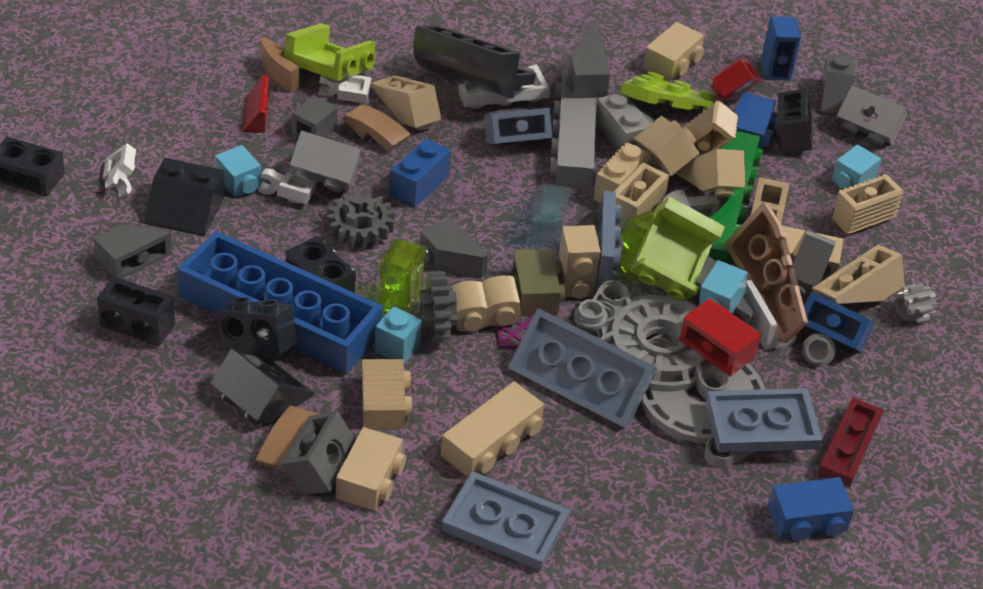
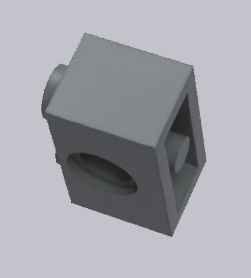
[281,411,356,495]

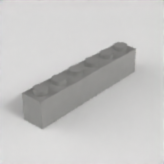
[550,54,596,189]

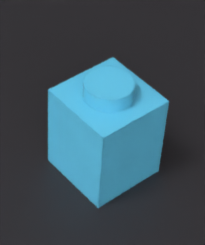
[831,144,882,189]
[215,145,261,197]
[699,260,748,313]
[375,306,422,364]

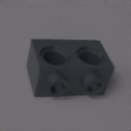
[777,88,812,154]
[0,137,65,197]
[285,236,356,293]
[97,276,175,346]
[217,297,297,355]

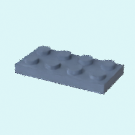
[508,308,657,428]

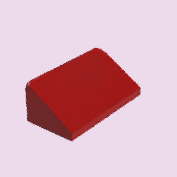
[243,75,269,133]

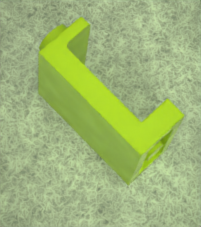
[284,23,375,81]
[630,196,725,301]

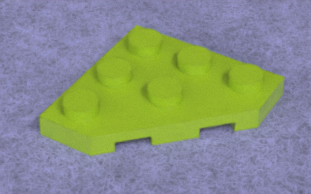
[620,72,724,111]

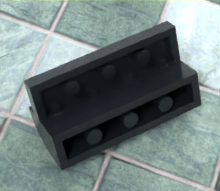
[413,25,536,98]

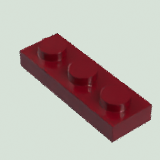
[818,397,884,487]

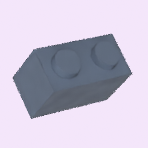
[484,108,552,144]

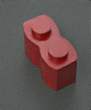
[710,57,761,101]

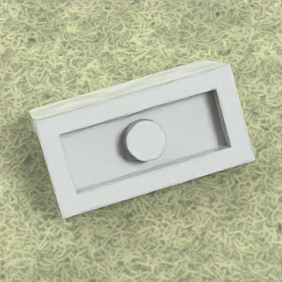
[743,280,796,350]

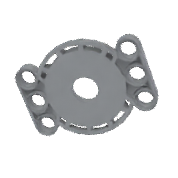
[576,280,738,399]
[641,333,765,468]

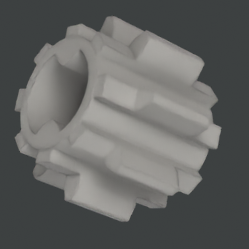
[894,284,938,323]

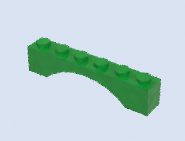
[708,131,763,264]

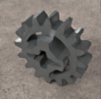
[327,191,395,248]
[419,271,458,344]

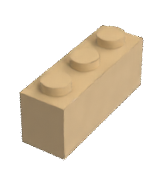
[441,381,544,477]

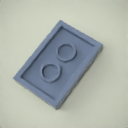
[595,191,621,298]
[706,388,823,452]
[441,471,570,571]

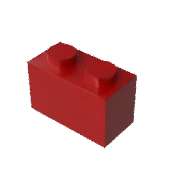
[679,298,761,377]

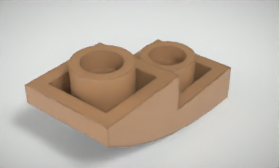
[260,37,299,93]
[342,104,410,153]
[256,405,318,473]

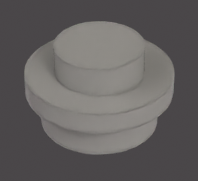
[574,299,608,330]
[802,334,836,366]

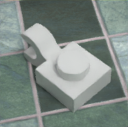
[318,75,371,104]
[102,143,136,199]
[258,168,317,204]

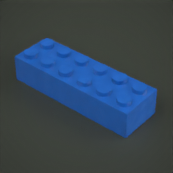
[177,231,383,375]

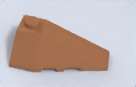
[724,202,808,343]

